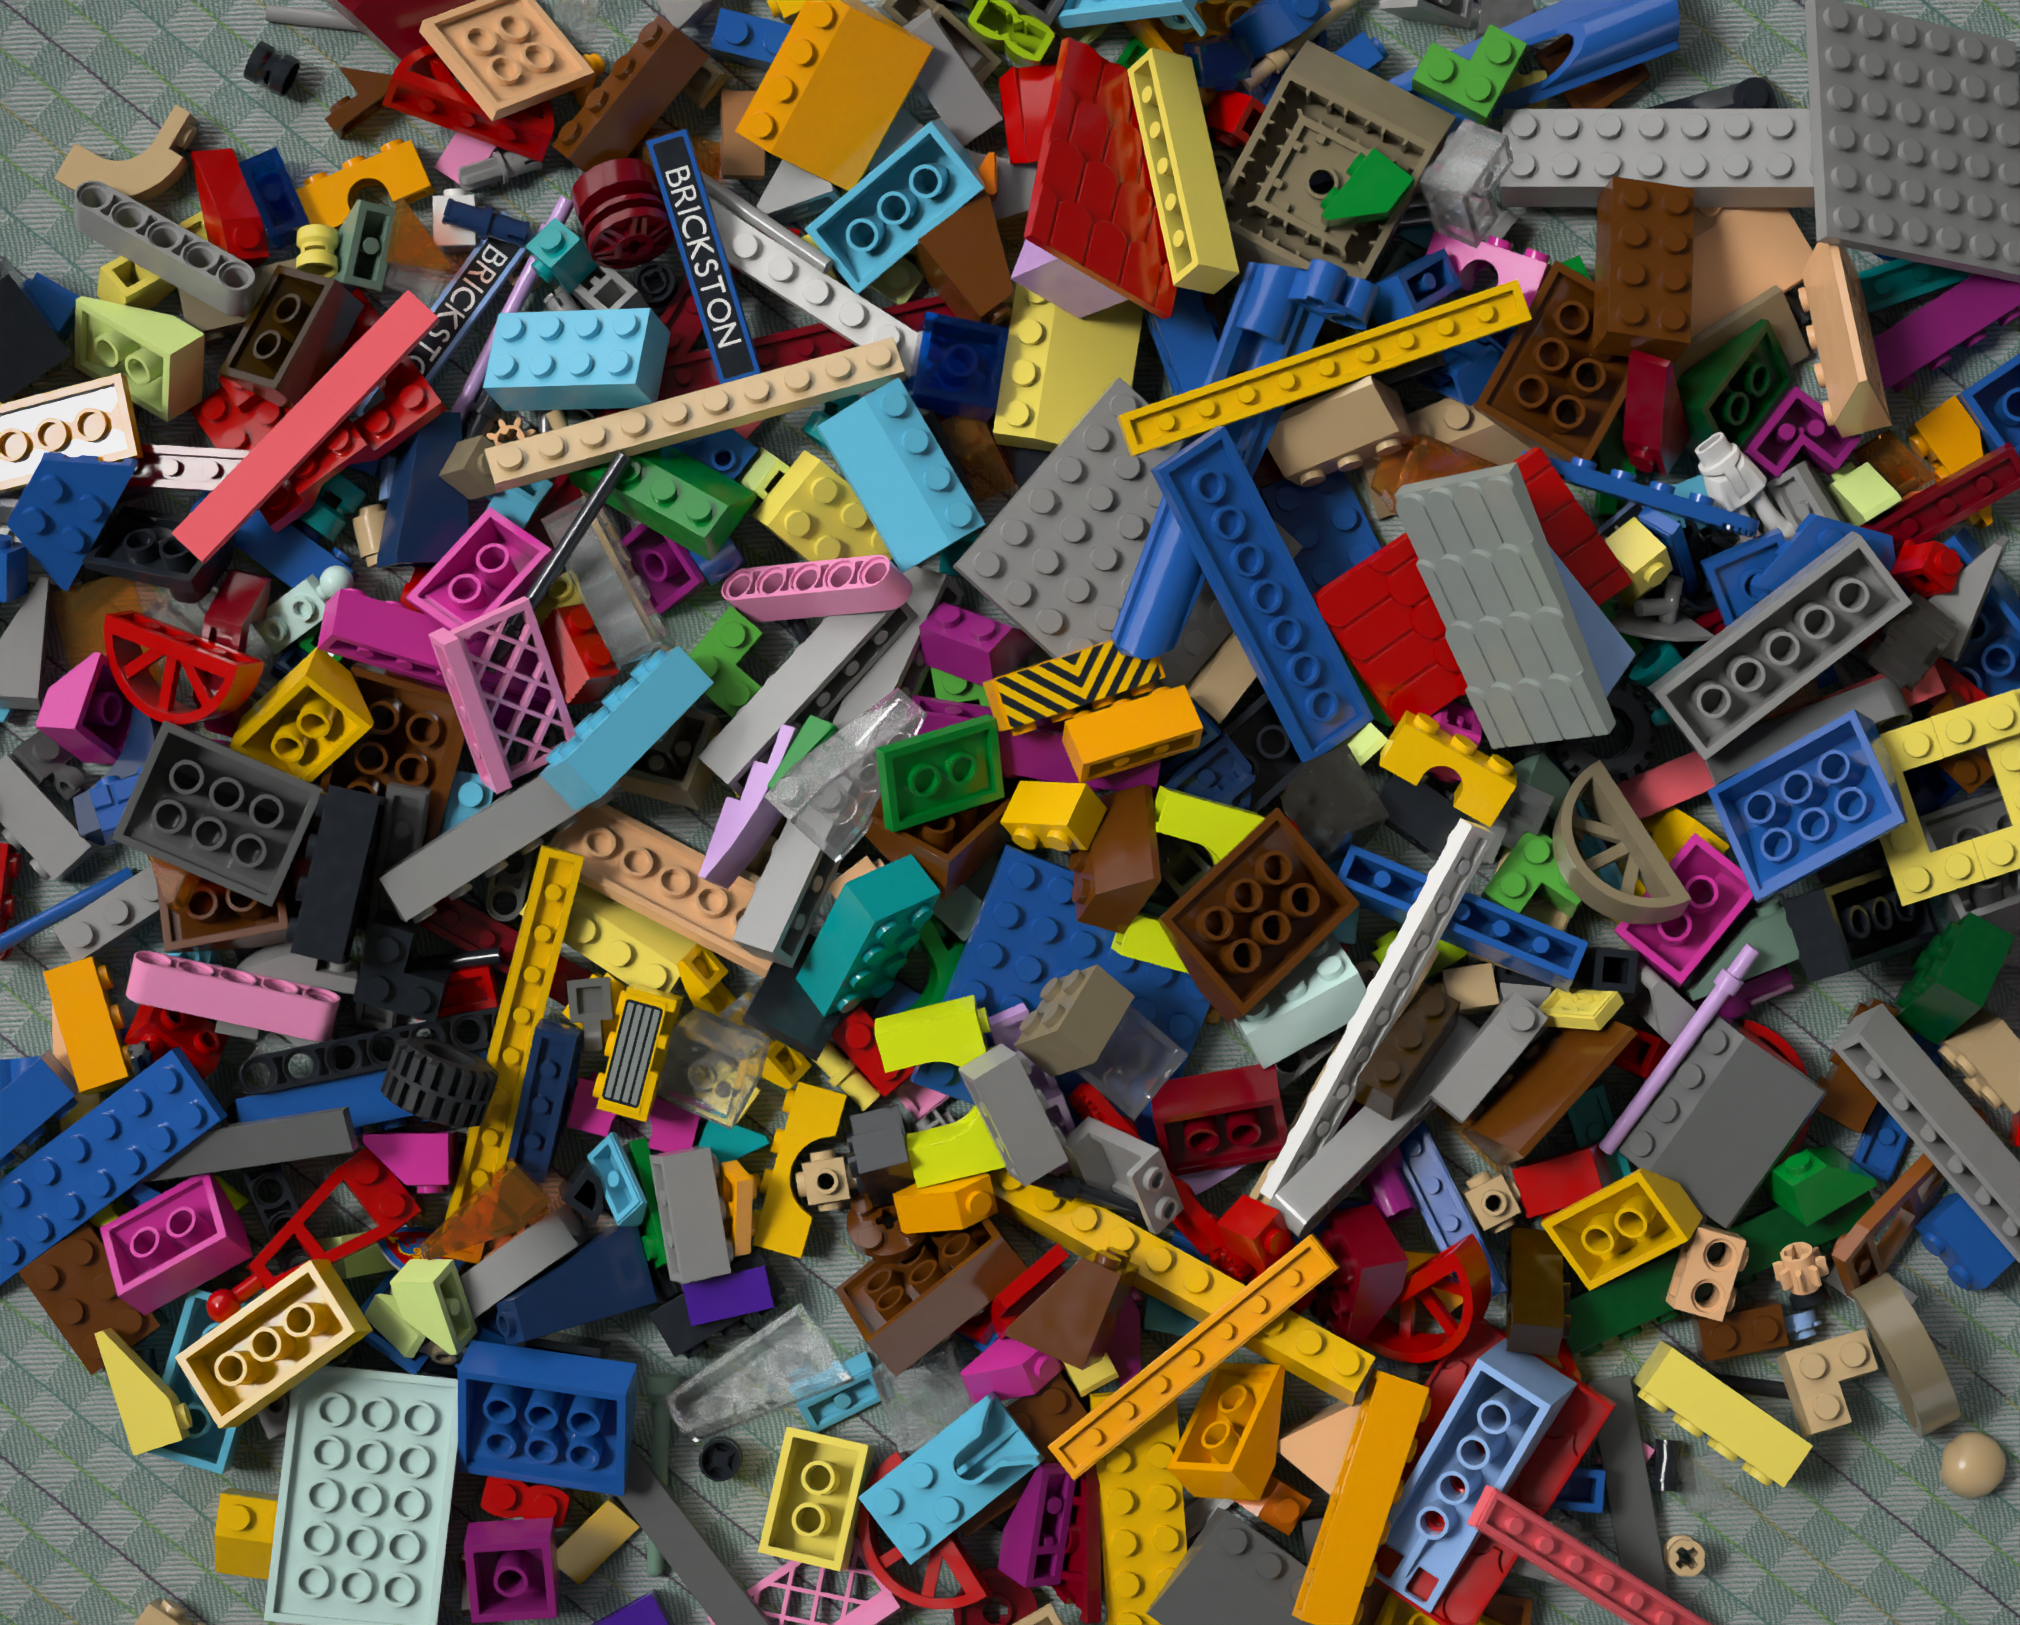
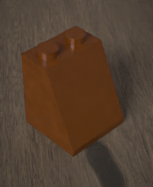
[916,190,1014,343]
[1005,1247,1140,1370]

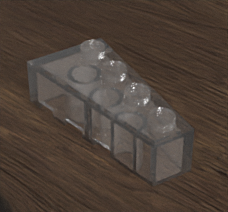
[541,495,676,672]
[661,1302,856,1442]

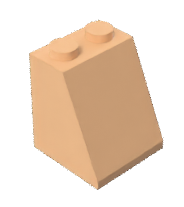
[1277,1389,1366,1496]

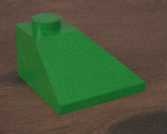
[1762,1146,1877,1227]

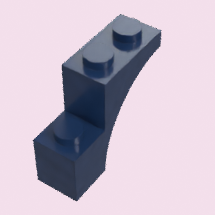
[73,704,163,846]

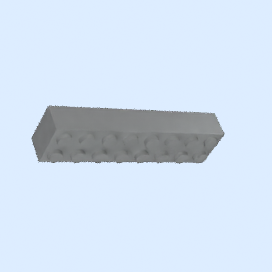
[1500,108,1815,207]

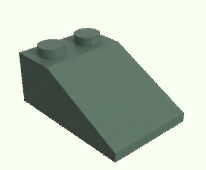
[1680,894,1799,1001]

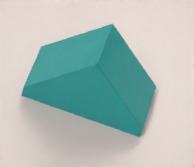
[698,1114,771,1167]

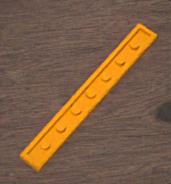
[1047,1233,1340,1480]

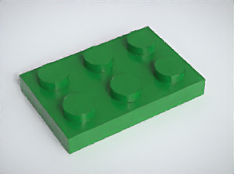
[876,714,1005,832]

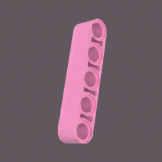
[721,555,912,623]
[126,951,340,1041]

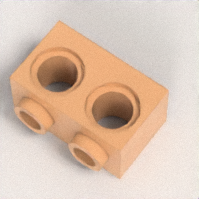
[1665,1223,1749,1322]

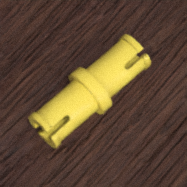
[812,1041,881,1111]

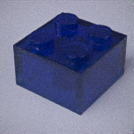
[908,311,1009,422]

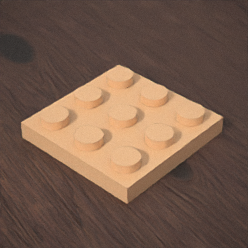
[419,0,595,122]

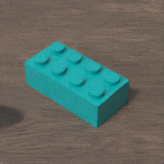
[796,854,941,1017]

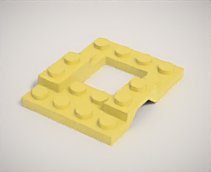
[1879,688,2020,906]

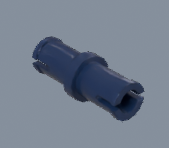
[442,198,530,248]

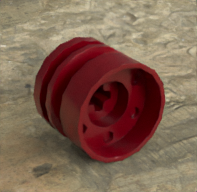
[571,158,674,269]

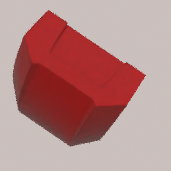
[999,63,1057,164]

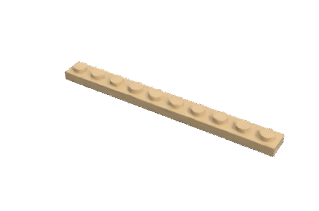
[484,337,906,493]

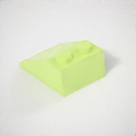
[74,296,205,422]

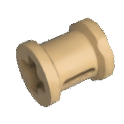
[1662,1534,1705,1577]

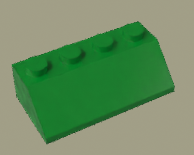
[569,445,758,562]

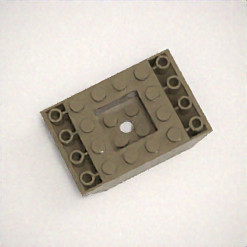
[1221,40,1456,340]

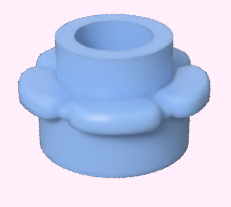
[1784,1309,1822,1341]

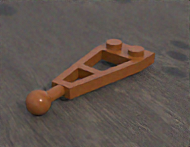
[1831,1105,1987,1300]

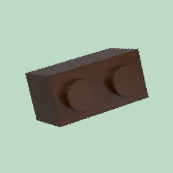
[1690,1299,1789,1362]

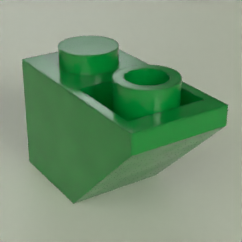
[1320,147,1414,227]

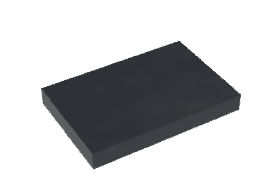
[742,933,842,1061]

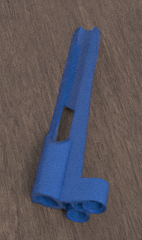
[1309,0,1680,187]
[1111,259,1380,660]

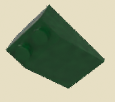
[1676,319,1797,462]

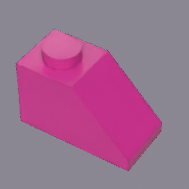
[960,1336,1065,1404]

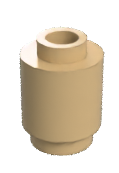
[352,504,386,568]

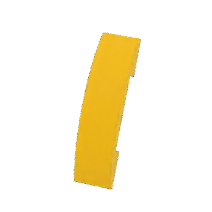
[677,943,812,1090]

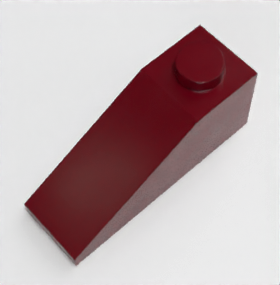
[1623,350,1690,476]

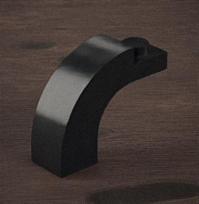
[1494,947,1639,994]

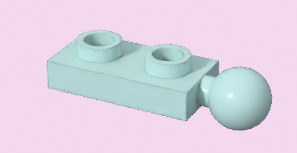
[251,565,354,655]

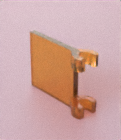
[50,576,163,682]

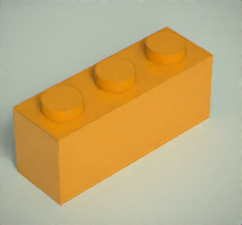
[1062,685,1203,783]
[43,956,134,1096]

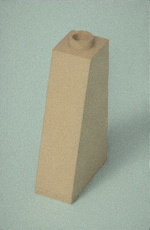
[1186,630,1257,723]

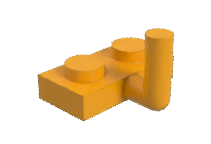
[716,1160,761,1256]

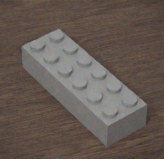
[1647,531,1912,761]

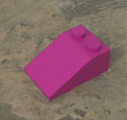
[406,507,562,645]

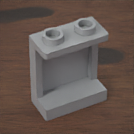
[1062,1116,1184,1235]

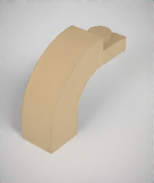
[54,105,197,203]

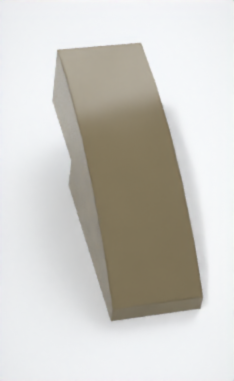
[874,0,1002,84]

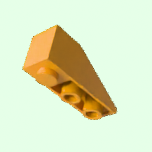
[1906,395,1993,530]

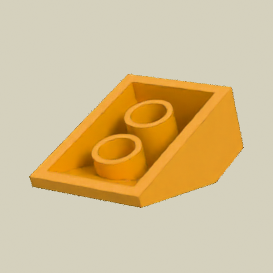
[1167,1362,1285,1501]

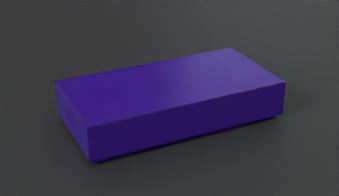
[682,1265,775,1326]

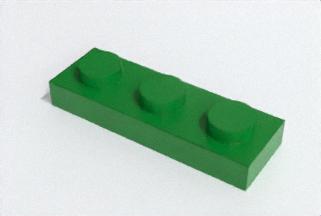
[622,1138,668,1269]

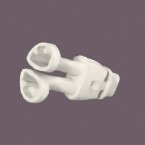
[1695,432,1795,546]

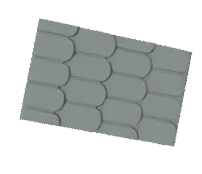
[1394,462,1636,749]

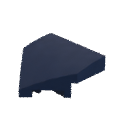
[1158,732,1256,810]

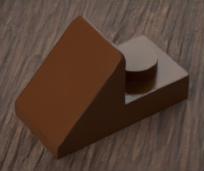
[325,67,392,140]

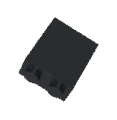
[0,258,71,404]

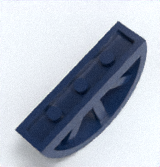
[504,1018,584,1183]

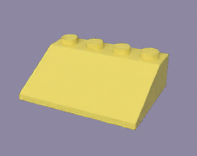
[993,283,1144,452]

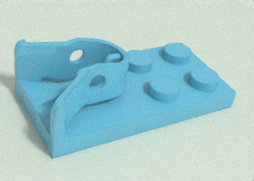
[1054,0,1208,37]
[858,1391,1045,1565]

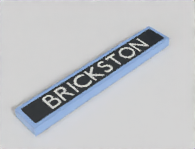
[355,211,536,417]

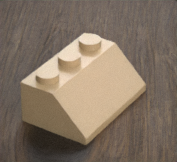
[1267,376,1413,487]

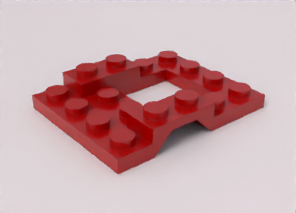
[190,287,447,533]

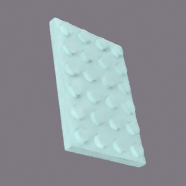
[264,1365,458,1625]

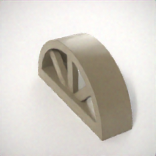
[1553,760,1692,924]
[1850,1273,1960,1437]

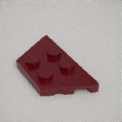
[1048,1464,1103,1624]

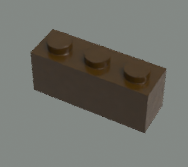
[1355,982,1461,1121]
[1506,1227,1571,1356]

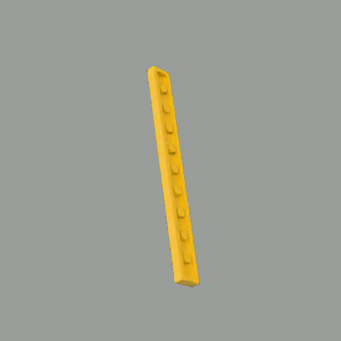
[1117,279,1532,458]
[437,845,584,1264]

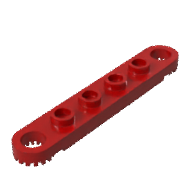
[1068,1083,1252,1283]

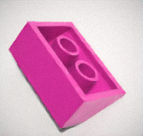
[1614,833,1754,990]
[100,1173,253,1316]

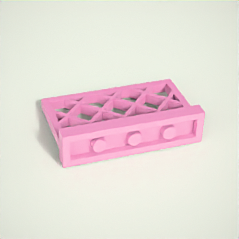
[428,596,576,794]
[707,1535,905,1625]

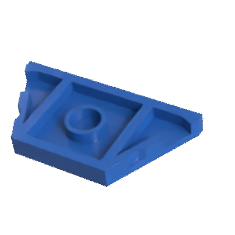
[6,452,138,591]
[1750,513,1904,626]

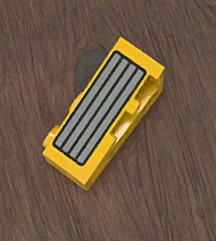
[592,983,684,1122]

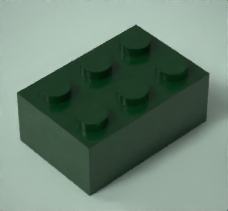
[1894,911,2015,1045]

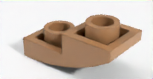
[719,90,765,180]

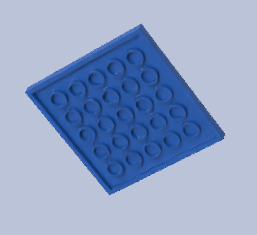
[910,845,1211,1145]

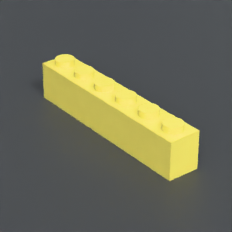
[1127,48,1239,294]

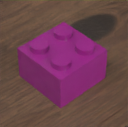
[464,1517,561,1623]

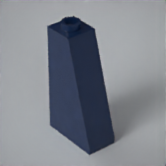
[377,412,469,568]
[496,1224,657,1345]

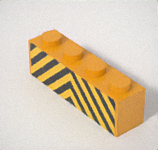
[982,639,1166,736]

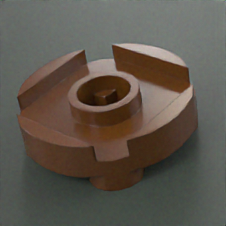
[847,1192,931,1264]

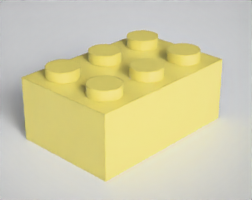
[752,450,892,562]
[758,1427,876,1572]

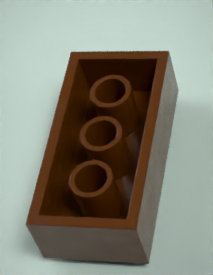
[1592,176,1695,364]
[959,1371,1089,1537]

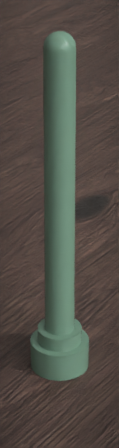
[646,1373,681,1577]

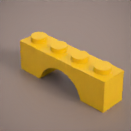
[752,1081,848,1258]

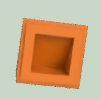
[969,152,997,202]

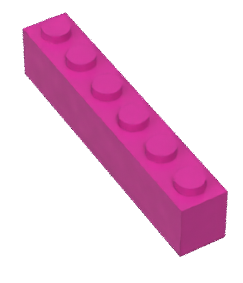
[317,588,569,718]

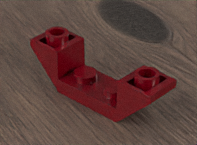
[192,569,272,738]

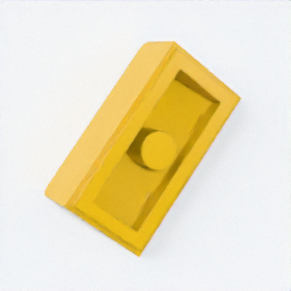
[557,1496,640,1585]

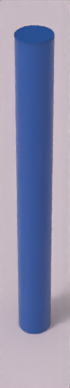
[0,866,134,953]

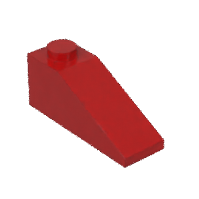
[190,148,269,268]

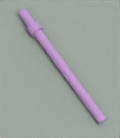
[451,196,574,426]
[1599,943,1761,1156]

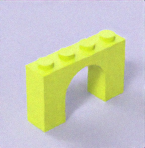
[1111,786,1264,974]
[875,995,1005,1189]

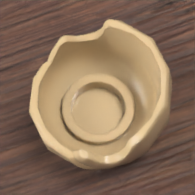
[1939,1431,2006,1499]

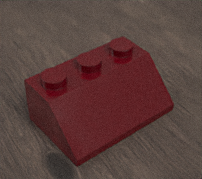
[1149,1064,1289,1176]

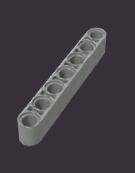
[1268,1014,1480,1238]

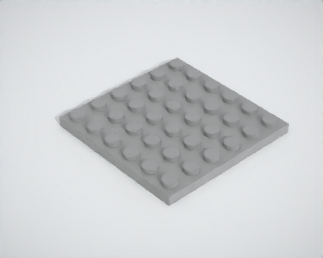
[1805,0,2020,283]
[953,377,1303,708]

